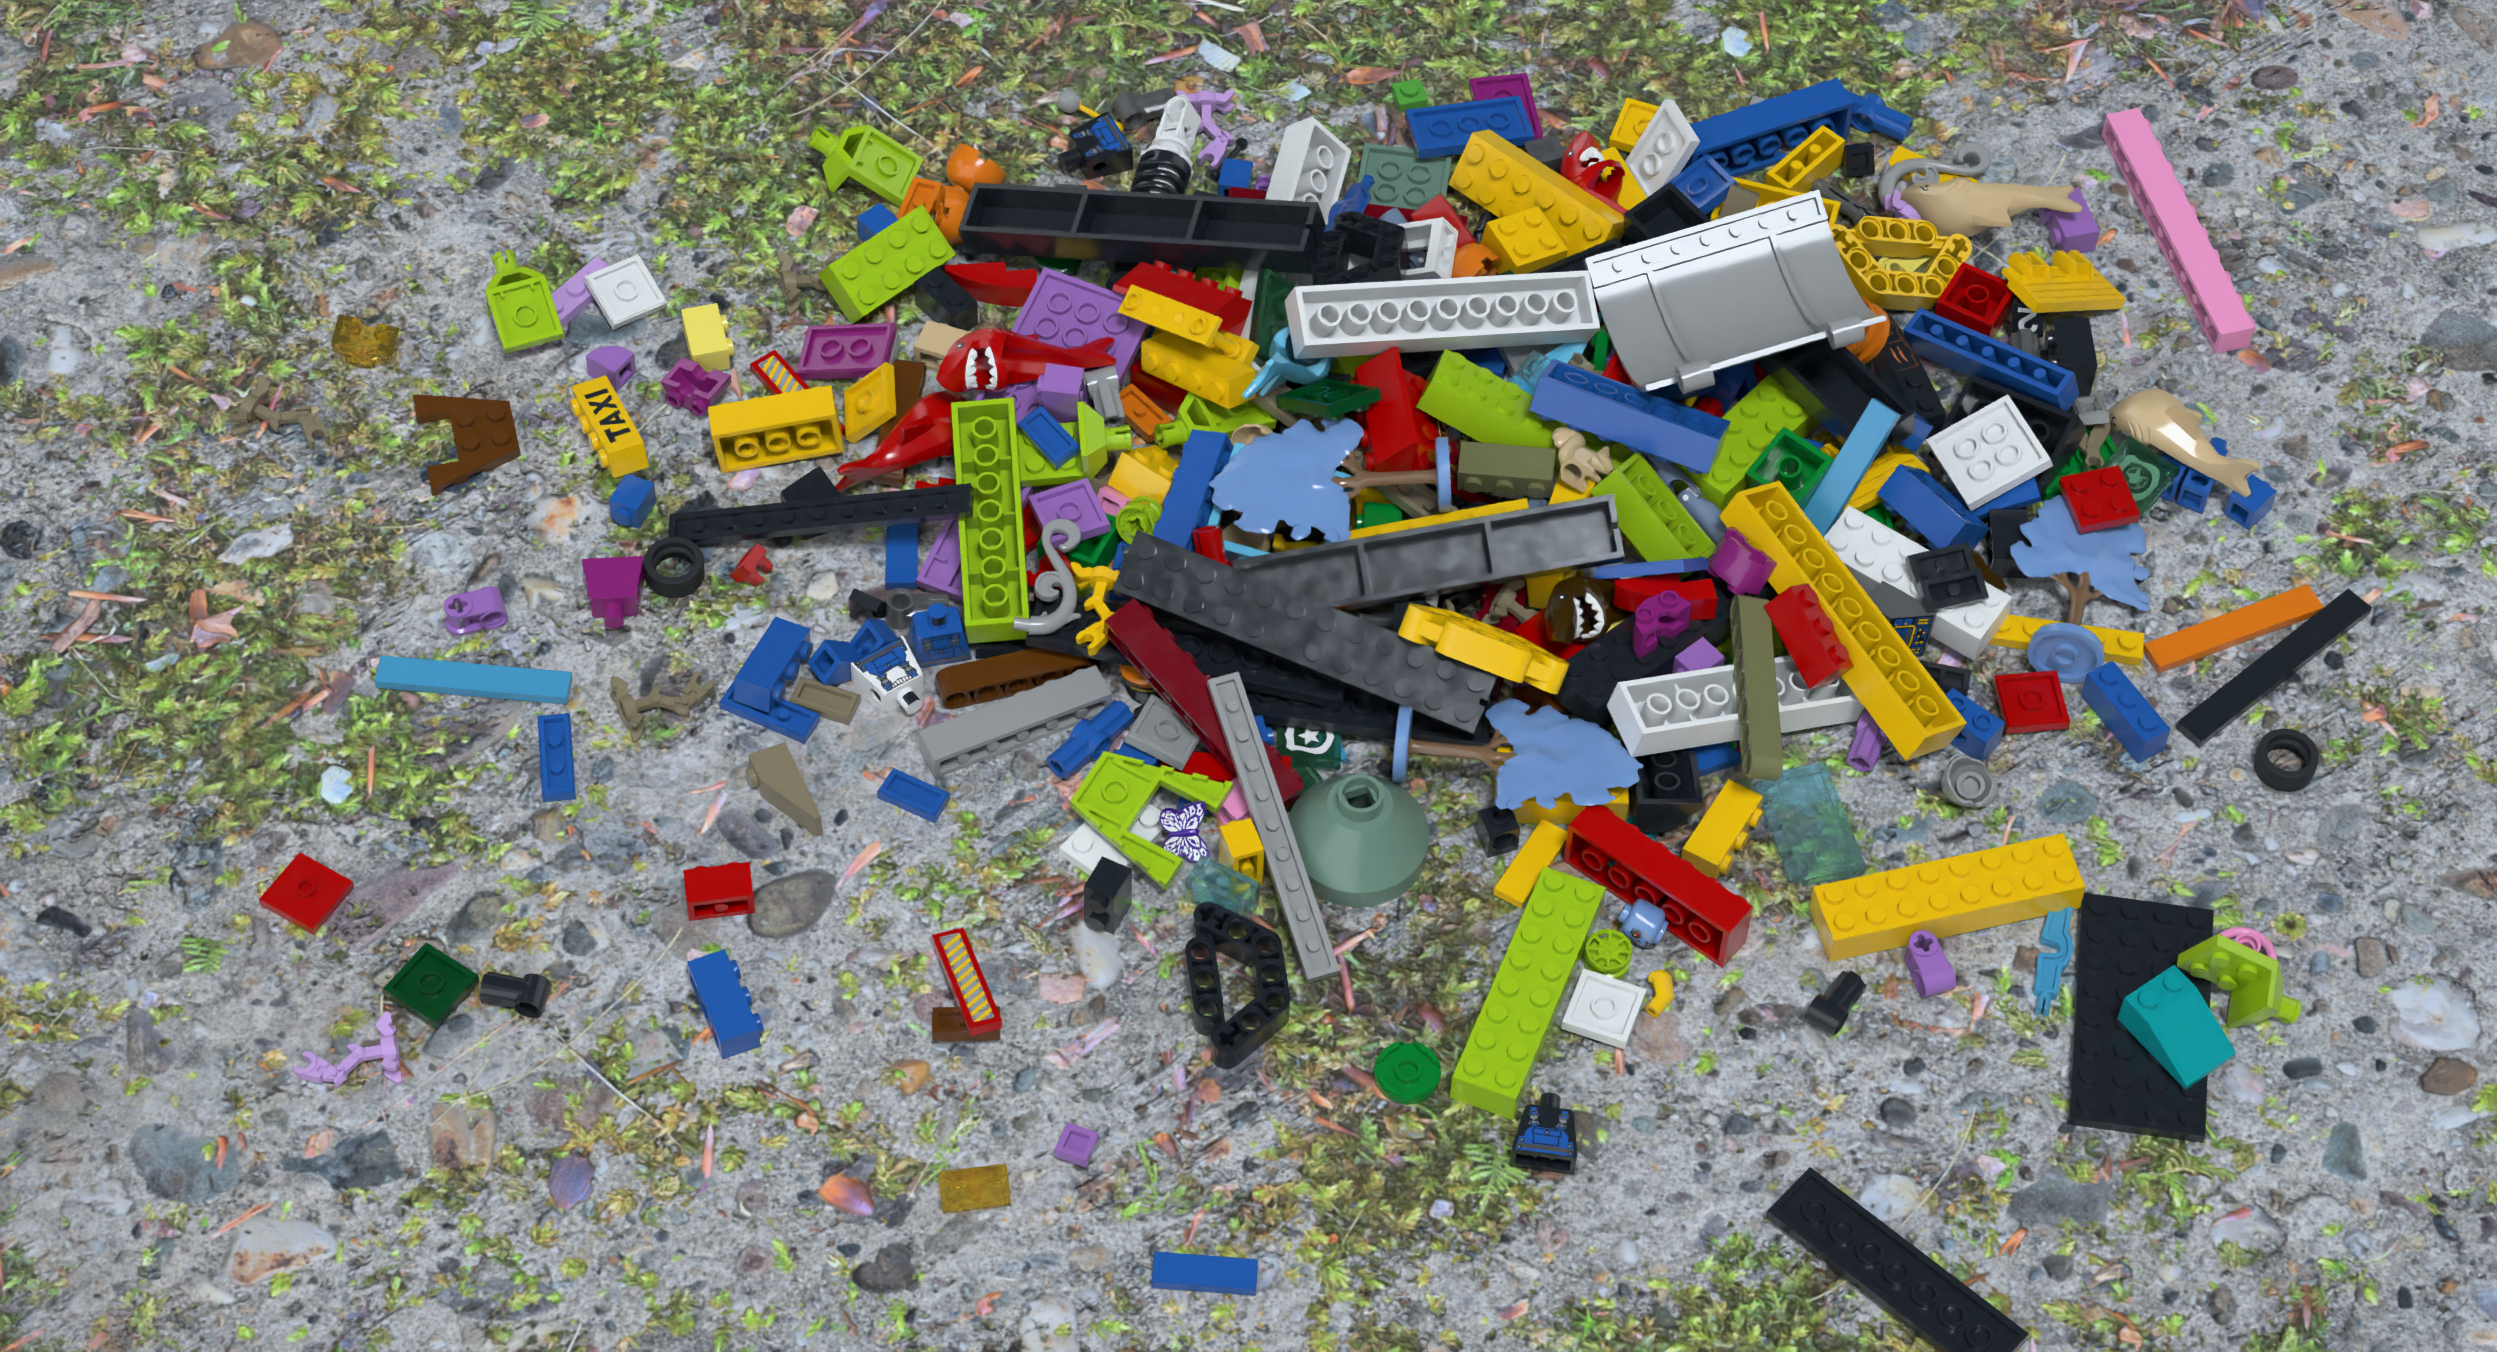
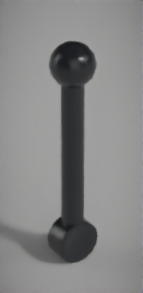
[1210,138,1248,180]

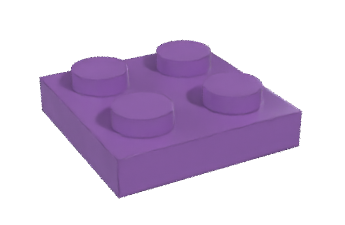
[1028,478,1110,549]

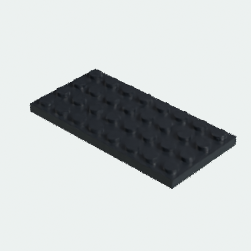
[2067,893,2214,1143]

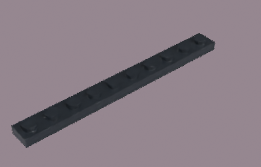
[668,483,974,545]

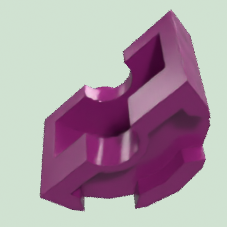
[660,357,732,417]
[1707,527,1777,595]
[1633,590,1692,659]

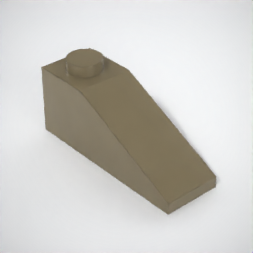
[745,742,823,837]

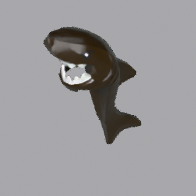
[1545,575,1654,645]

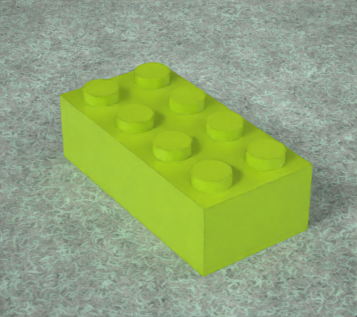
[818,204,956,324]
[1590,452,1717,581]

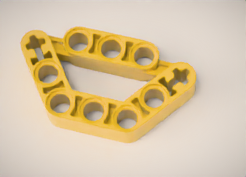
[1830,216,1972,311]
[1398,603,1570,695]

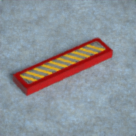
[750,350,846,436]
[932,927,1002,1036]

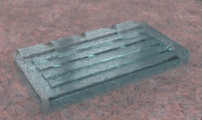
[1753,762,1866,887]

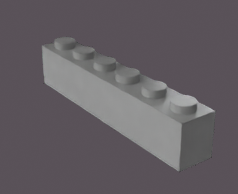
[918,665,1112,779]

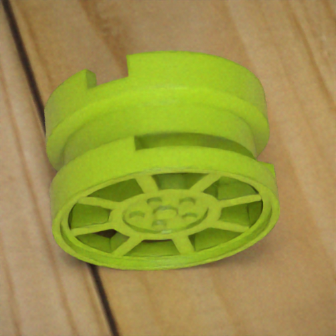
[1115,496,1163,545]
[1584,929,1632,980]

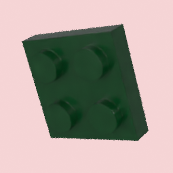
[383,942,479,1029]

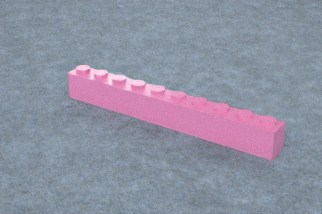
[2102,108,2255,354]

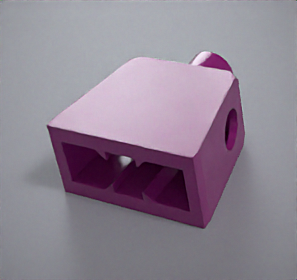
[582,556,645,629]

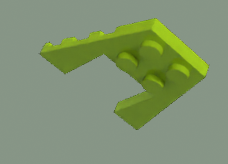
[1070,751,1233,890]

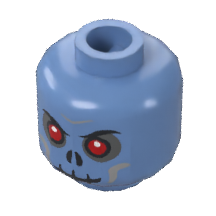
[1617,898,1669,948]

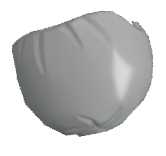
[1941,755,1998,807]

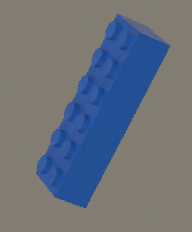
[1680,78,1854,177]
[1529,359,1731,474]

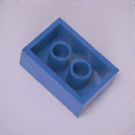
[1877,464,1990,550]

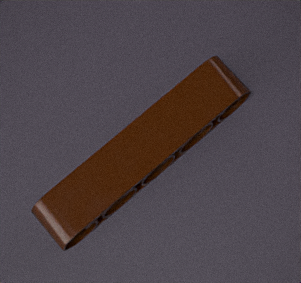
[872,359,926,486]
[935,647,1094,709]

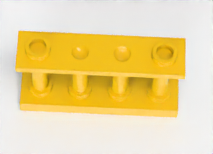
[1117,284,1260,367]

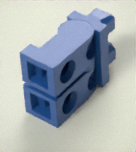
[2147,437,2228,514]

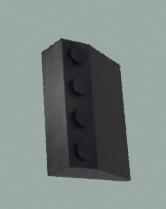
[1928,374,2087,496]

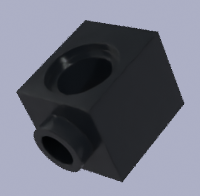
[1475,806,1520,858]

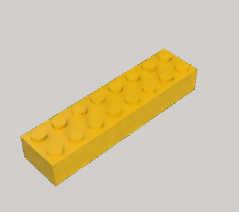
[1809,833,2086,962]

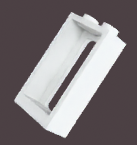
[1348,217,1459,280]

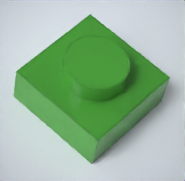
[1391,78,1428,113]

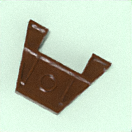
[412,394,521,496]

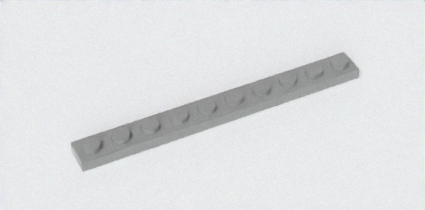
[1207,671,1340,983]

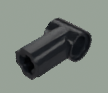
[479,971,552,1018]
[1805,971,1867,1036]

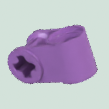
[444,586,508,636]
[1904,930,1956,998]

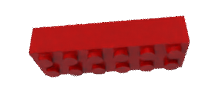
[1563,805,1753,968]

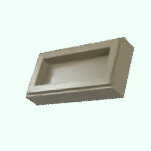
[789,676,861,725]

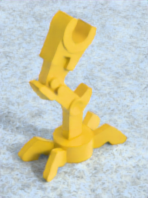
[1070,562,1120,656]

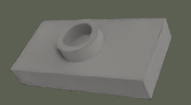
[2070,395,2110,425]

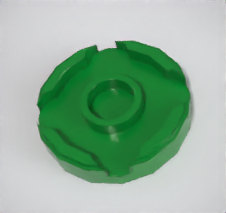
[1373,1041,1441,1105]

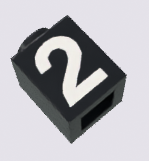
[2012,295,2048,337]

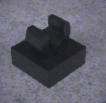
[1842,142,1875,177]
[849,588,886,621]

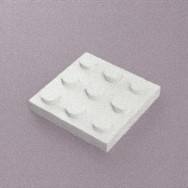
[1926,394,2053,512]

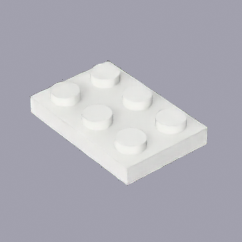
[1625,99,1700,197]
[1059,803,1167,876]

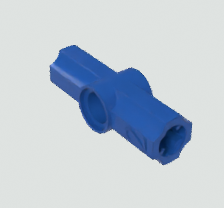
[1846,90,1914,141]
[1047,700,1134,779]

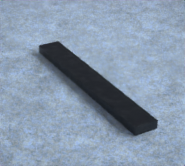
[2176,588,2372,748]

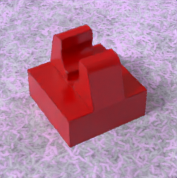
[729,543,773,586]

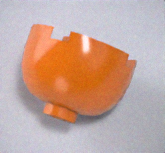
[946,143,1006,195]
[934,185,970,247]
[1451,243,1502,278]

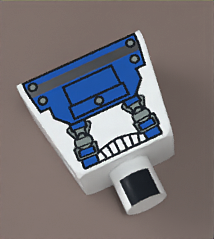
[851,636,924,714]

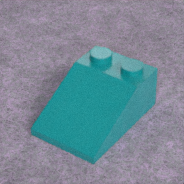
[2118,965,2236,1090]

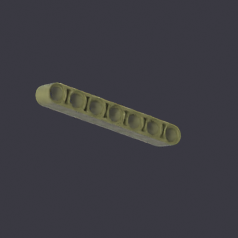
[1730,594,1783,781]

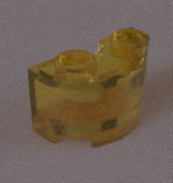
[331,314,400,369]

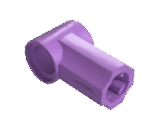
[1847,708,1889,773]

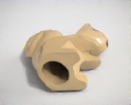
[1552,426,1614,492]

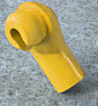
[1645,969,1675,1018]

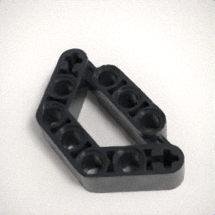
[1311,211,1409,286]
[1185,902,1291,1070]

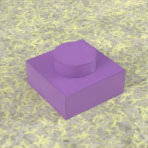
[1054,1122,1099,1168]

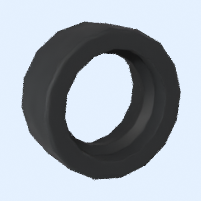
[644,537,705,598]
[2254,728,2319,792]

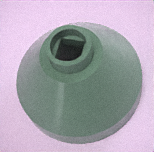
[1288,773,1429,907]

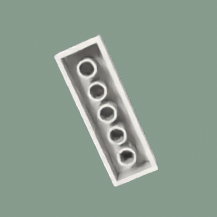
[1824,506,2012,661]

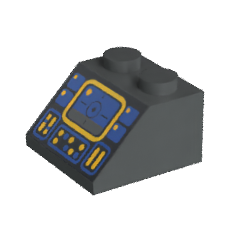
[1869,581,1938,657]

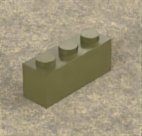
[1457,441,1556,498]

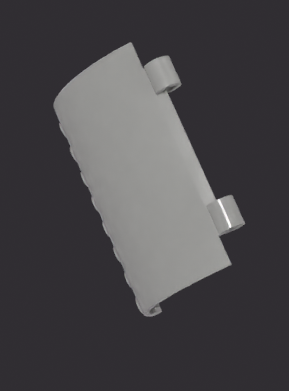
[1583,190,1887,394]

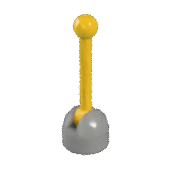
[1057,87,1124,132]

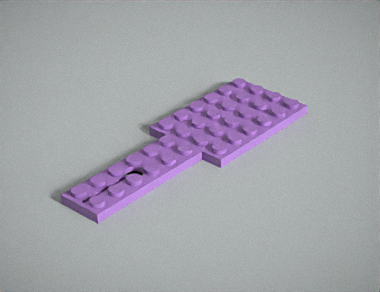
[916,267,1151,603]

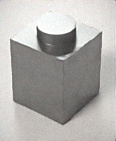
[1523,135,1567,175]

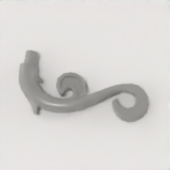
[1878,142,1991,218]
[1013,518,1081,635]

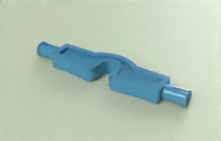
[2033,907,2073,1016]

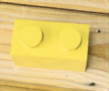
[681,303,735,373]

